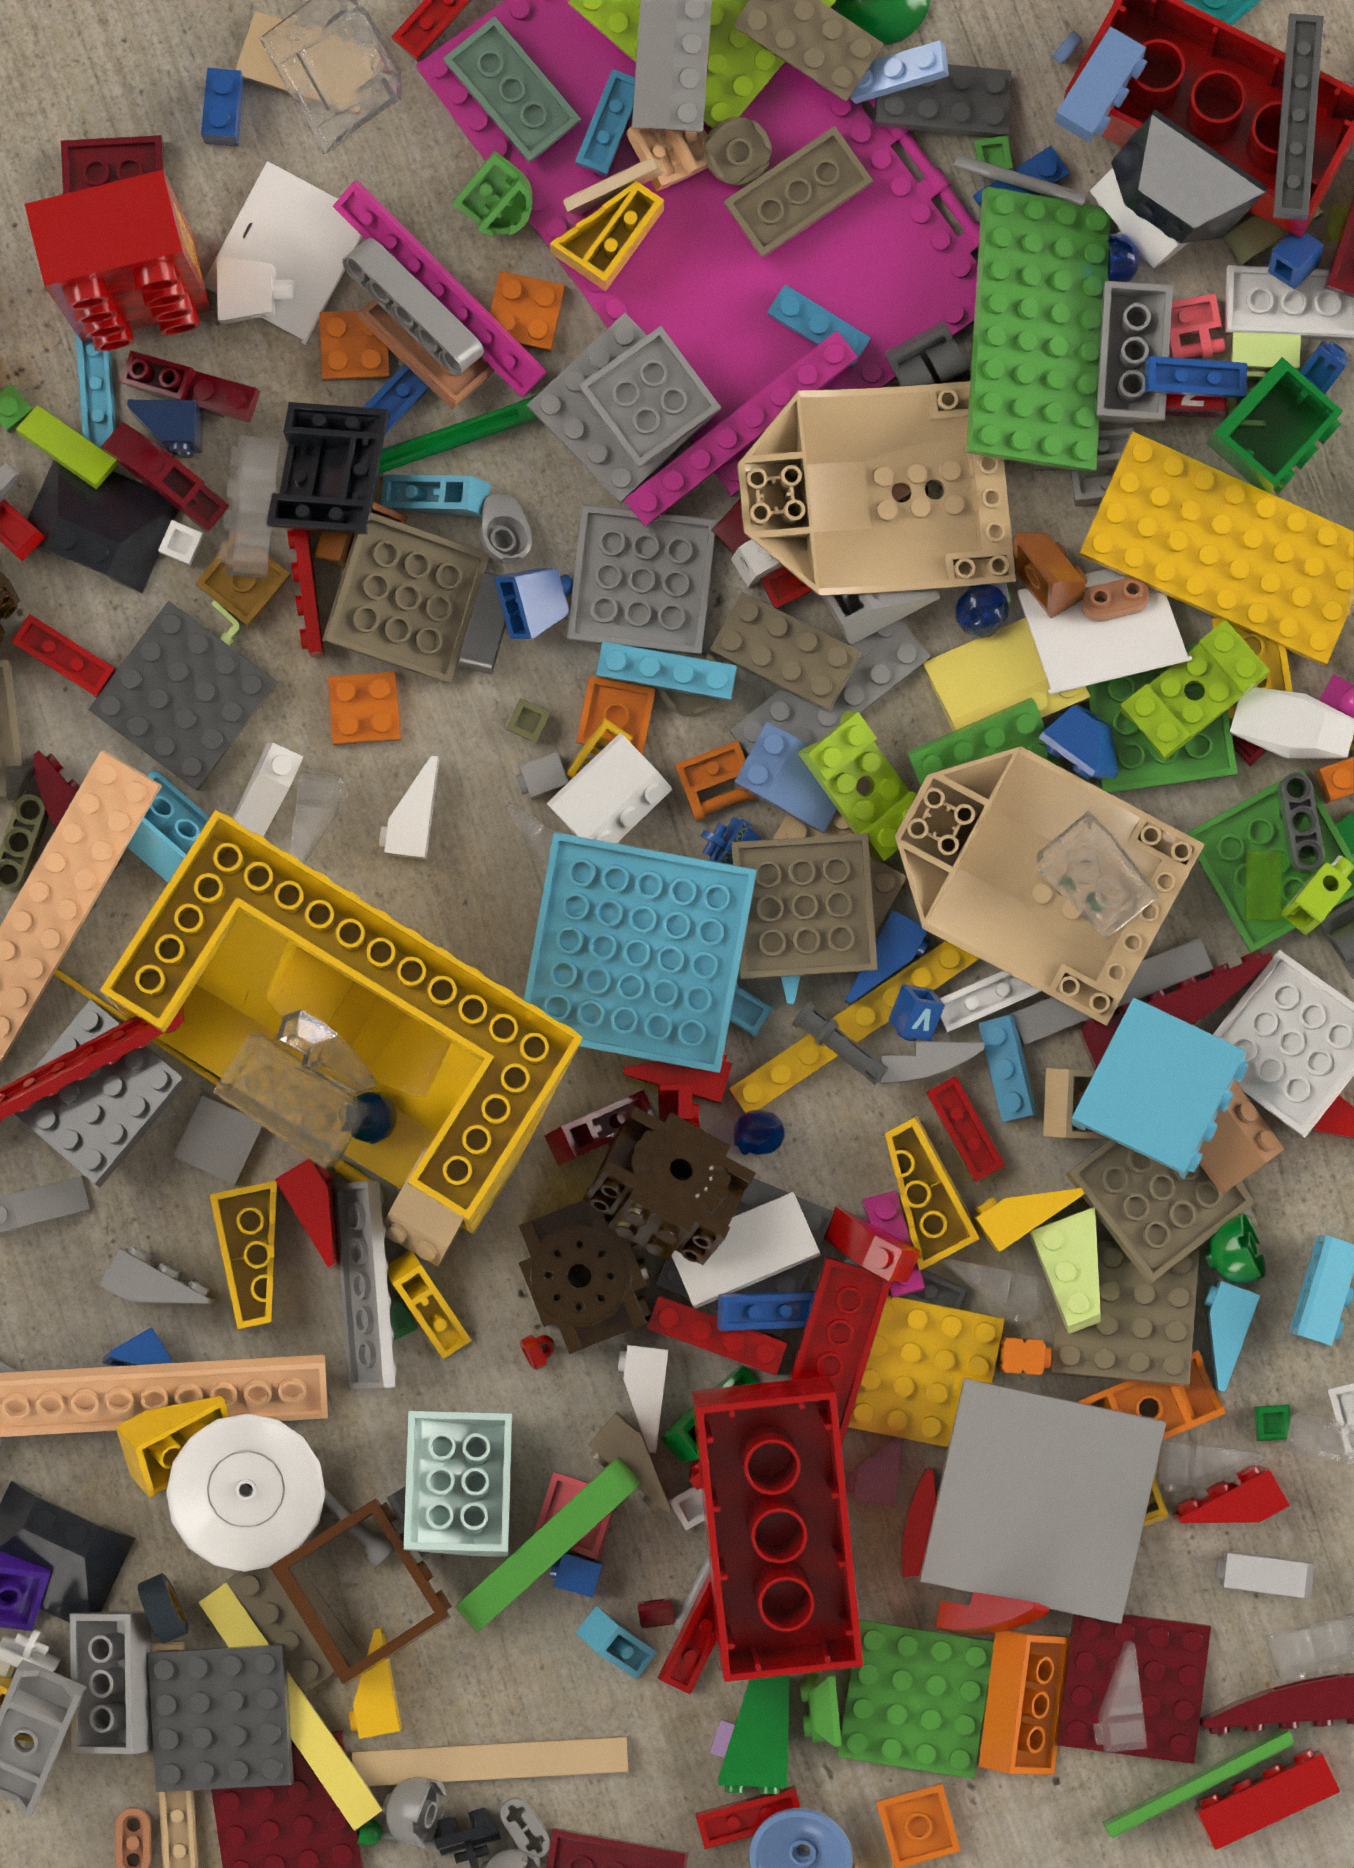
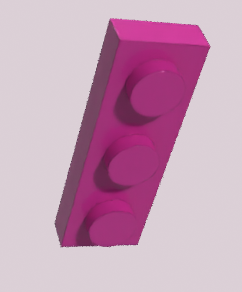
[862,1190,925,1299]

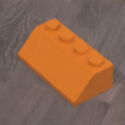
[978,1630,1070,1775]

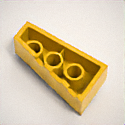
[885,1116,982,1271]
[209,1181,277,1330]

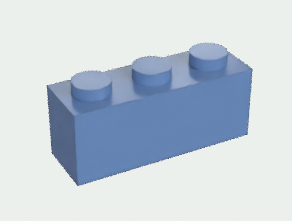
[1055,27,1147,143]

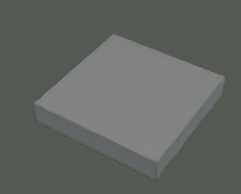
[173,1095,265,1185]

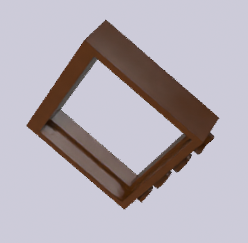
[270,1499,452,1685]

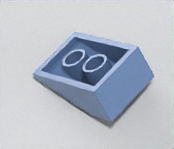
[734,722,837,833]

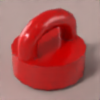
[520,1334,555,1370]

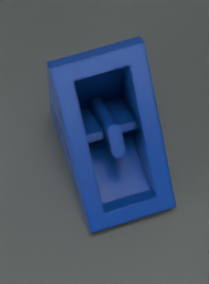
[102,1327,173,1366]

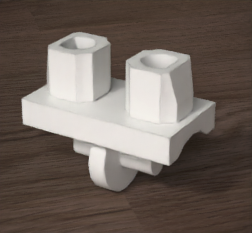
[0,1630,61,1678]

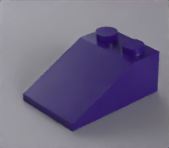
[0,1551,51,1631]

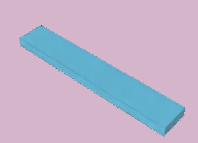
[75,333,117,449]

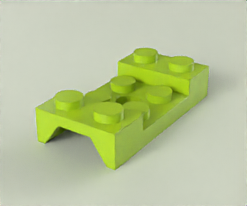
[1120,619,1270,762]
[798,711,917,861]

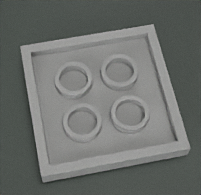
[578,326,721,469]

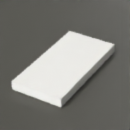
[1224,265,1354,340]
[672,1192,821,1309]

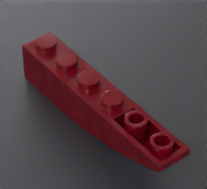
[1078,950,1273,1070]
[1200,1673,1354,1734]

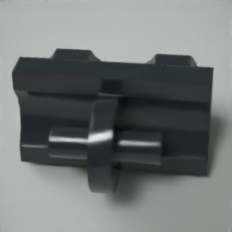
[435,1807,501,1868]

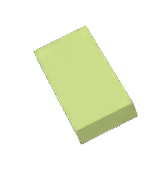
[1231,332,1301,370]

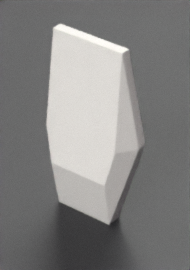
[1230,687,1354,759]

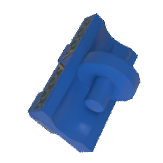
[700,817,761,865]

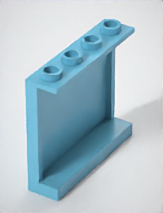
[1072,997,1249,1179]

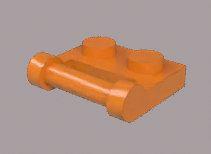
[675,741,758,822]

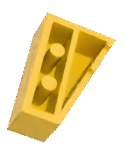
[550,181,664,291]

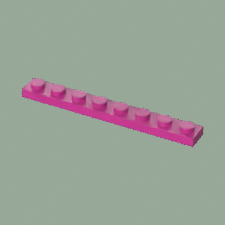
[333,180,547,397]
[624,331,858,527]

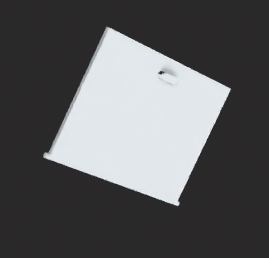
[205,161,362,345]
[1017,568,1192,695]

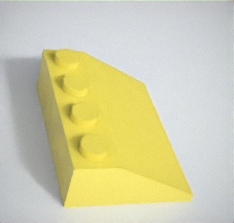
[923,617,1090,731]

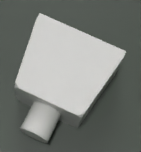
[217,256,295,324]
[731,539,784,588]

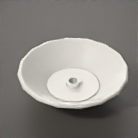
[166,1413,325,1572]

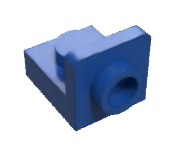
[1300,341,1350,394]

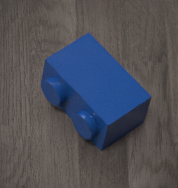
[201,68,245,147]

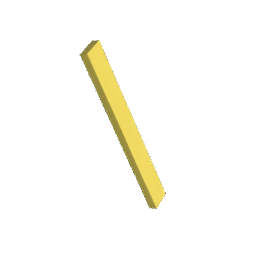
[198,1582,384,1831]

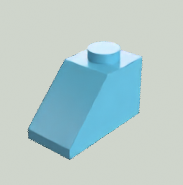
[575,1606,658,1679]

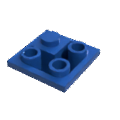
[1039,705,1119,780]

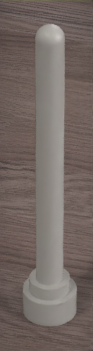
[323,1488,395,1568]

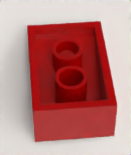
[275,1158,339,1268]

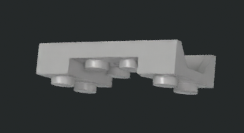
[0,1659,87,1817]

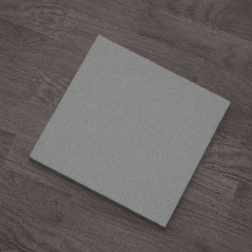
[919,1378,1166,1624]

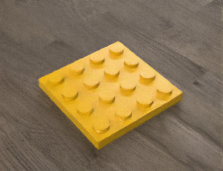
[848,1295,1005,1447]

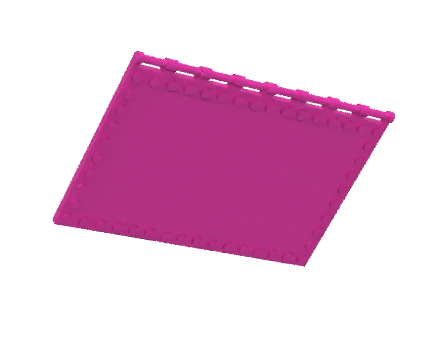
[415,0,980,497]

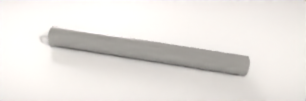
[953,154,1086,207]

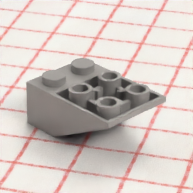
[821,589,940,645]
[99,1246,217,1304]

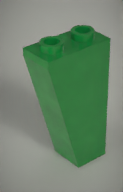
[718,1675,790,1794]

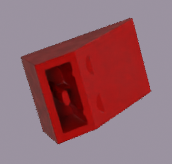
[1172,1464,1290,1523]

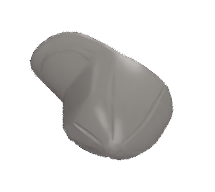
[480,494,532,563]

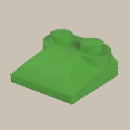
[800,1670,842,1747]

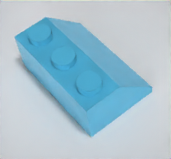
[127,769,210,883]
[1288,1235,1354,1346]

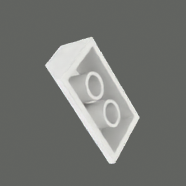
[1090,168,1190,269]
[547,733,673,843]

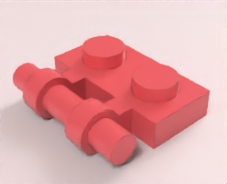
[1169,294,1225,359]

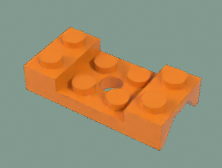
[1075,1349,1226,1441]

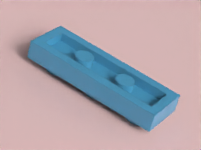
[575,69,635,177]
[767,284,871,368]
[979,1014,1038,1122]

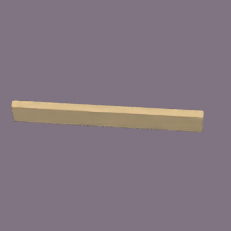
[151,1641,199,1868]
[352,1736,629,1786]

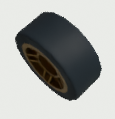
[138,1573,189,1644]

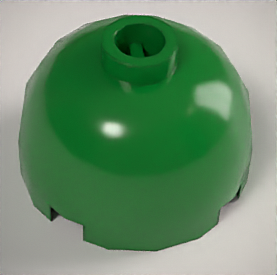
[1205,1213,1266,1283]

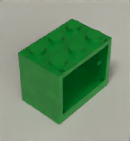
[1206,357,1343,494]

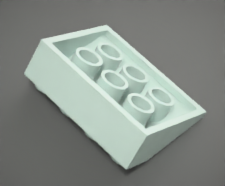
[404,1411,512,1557]

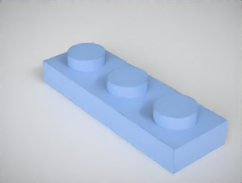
[850,40,949,104]

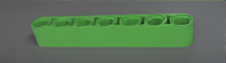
[454,1456,642,1633]

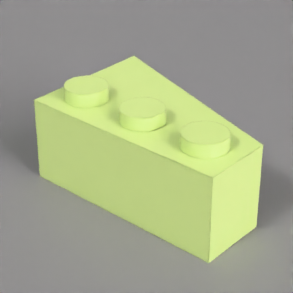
[1030,1207,1101,1334]

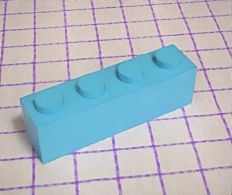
[596,641,737,702]

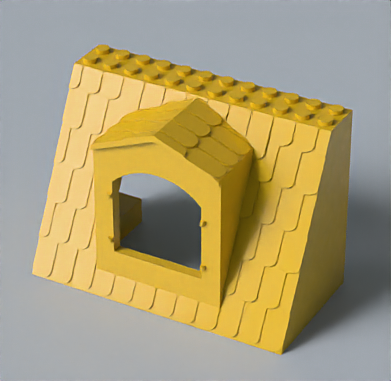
[100,809,583,1235]

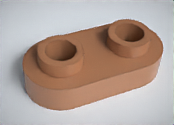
[1082,577,1149,622]
[115,1807,151,1868]

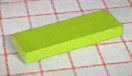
[16,405,118,490]

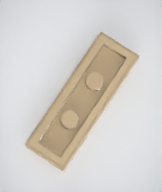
[563,157,667,215]

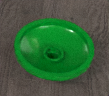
[831,0,930,45]

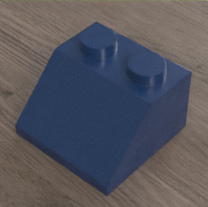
[127,399,203,458]

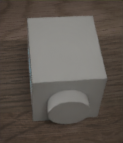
[516,752,568,801]

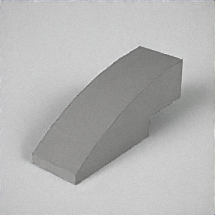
[880,1042,984,1084]

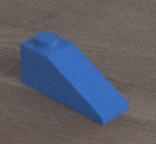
[844,910,931,1005]

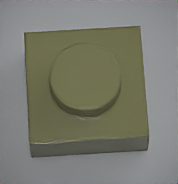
[506,698,551,744]

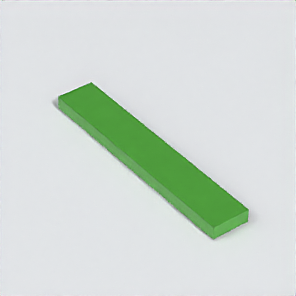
[1102,1729,1295,1838]

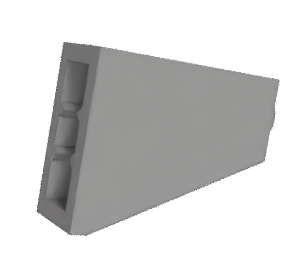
[1215,1551,1314,1599]

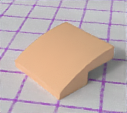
[625,126,708,191]

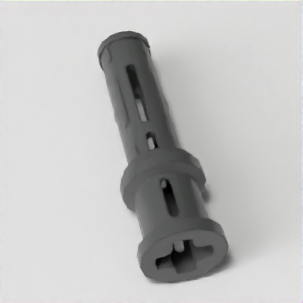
[792,1001,888,1085]

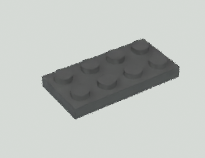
[874,57,1012,138]

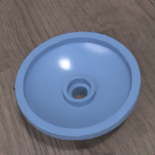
[749,1808,853,1868]

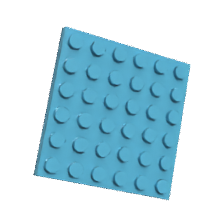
[524,832,757,1073]

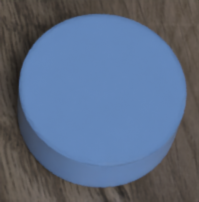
[1051,30,1082,64]

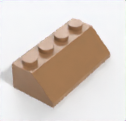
[1199,1080,1285,1194]

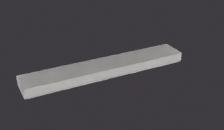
[1011,937,1213,1046]

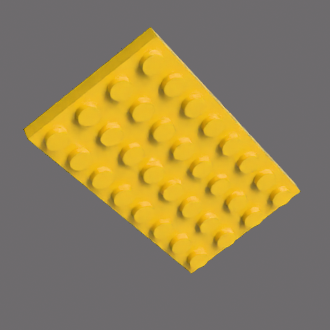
[1078,431,1354,666]

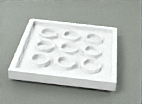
[1213,950,1354,1138]

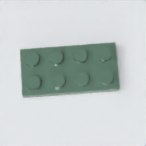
[443,16,581,164]

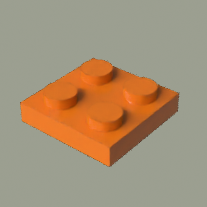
[490,271,565,352]
[319,310,390,381]
[328,671,401,745]
[576,676,656,755]
[876,1782,961,1868]

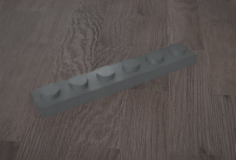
[1273,13,1324,220]

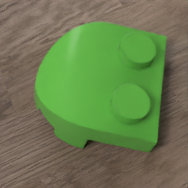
[452,151,533,236]

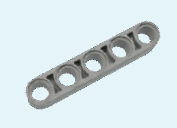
[342,238,484,376]

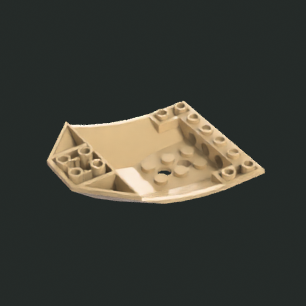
[737,381,1016,595]
[895,746,1205,1026]

